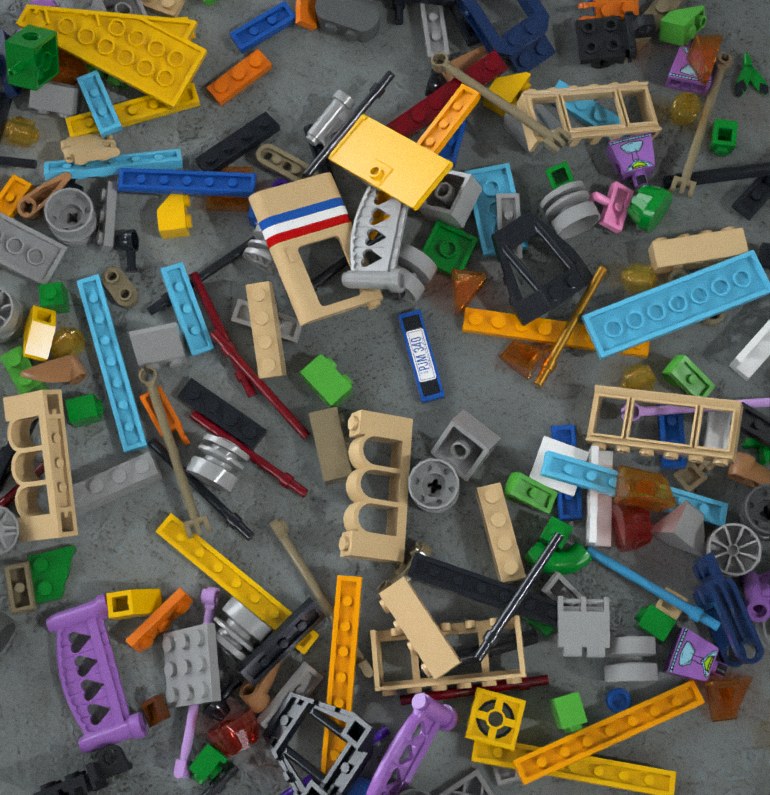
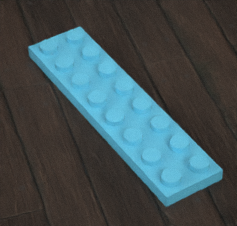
[581,250,770,360]

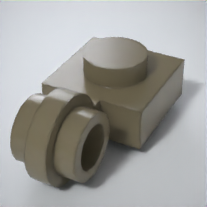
[672,460,717,492]

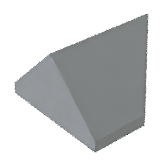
[650,500,706,557]

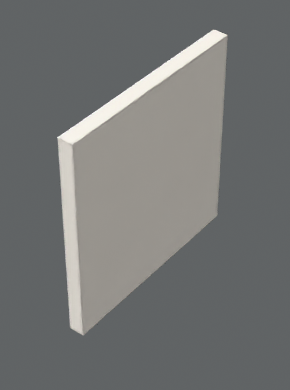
[529,436,589,497]

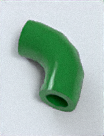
[523,541,592,575]

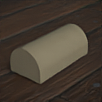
[4,561,37,615]

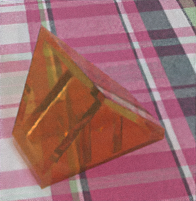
[686,34,723,85]
[450,269,487,317]
[499,340,554,380]
[705,677,753,722]

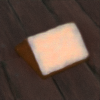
[614,465,676,512]

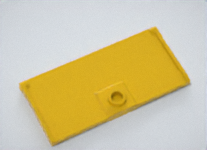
[328,114,453,211]

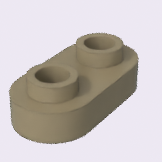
[102,267,139,309]

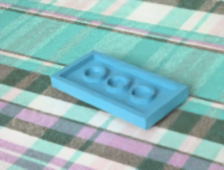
[465,163,528,258]

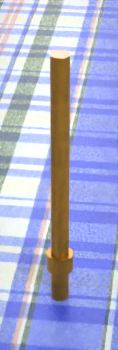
[534,266,607,388]

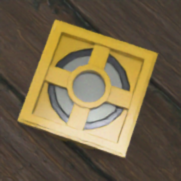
[465,687,526,751]

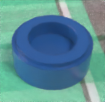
[605,688,632,713]

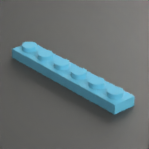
[44,149,183,181]

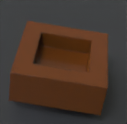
[141,694,171,728]

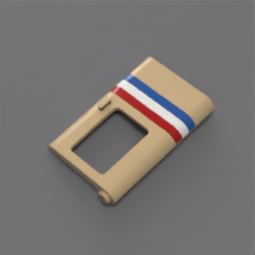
[248,172,384,326]

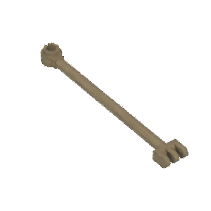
[430,52,571,154]
[669,52,733,198]
[138,366,212,539]
[269,518,374,679]

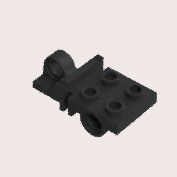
[575,11,656,69]
[33,745,133,795]

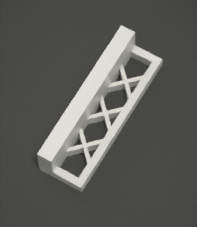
[729,319,770,381]
[585,446,613,548]

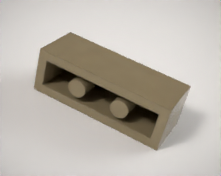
[309,407,356,486]

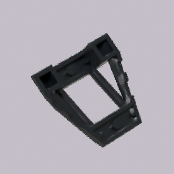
[491,211,593,326]
[262,692,375,795]

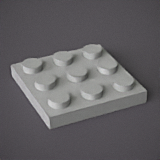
[162,623,221,709]

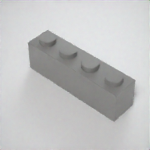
[72,452,163,517]

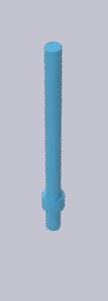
[587,546,721,631]

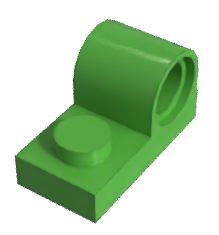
[661,355,715,397]
[503,472,558,514]

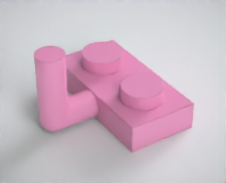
[588,181,634,233]

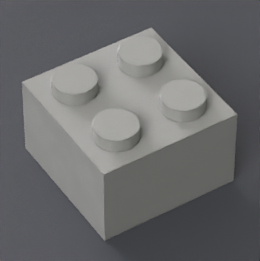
[418,170,483,228]

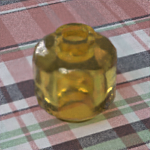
[670,92,702,126]
[5,116,40,148]
[621,262,657,294]
[50,327,86,359]
[620,363,657,391]

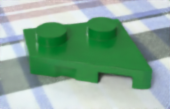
[28,545,76,605]

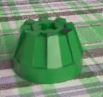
[627,185,673,233]

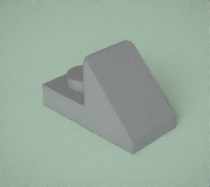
[541,571,582,606]

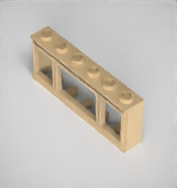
[517,81,662,152]
[585,385,743,467]
[370,615,527,696]

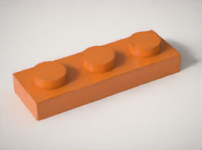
[206,49,272,106]
[126,588,194,653]

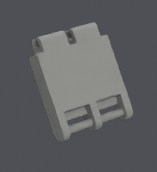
[557,596,610,658]

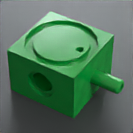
[5,24,59,91]

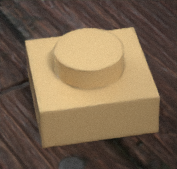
[655,587,688,621]

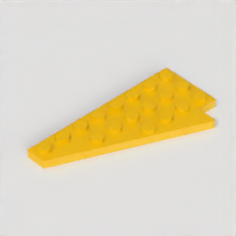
[16,4,207,109]

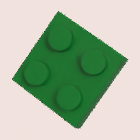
[421,220,479,280]

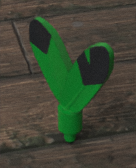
[734,52,768,98]

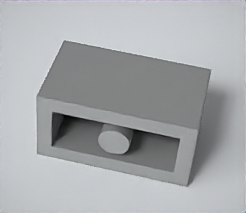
[29,81,82,118]

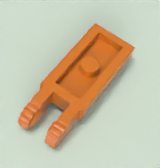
[578,0,639,20]
[139,385,190,445]

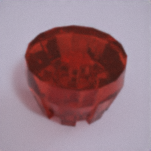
[612,503,653,552]
[206,707,259,757]

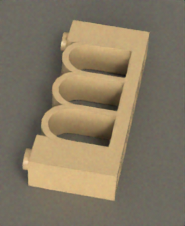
[3,389,78,542]
[339,409,413,564]

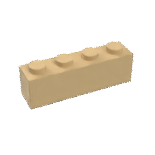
[648,227,748,275]
[246,281,287,379]
[475,482,526,584]
[379,577,462,680]

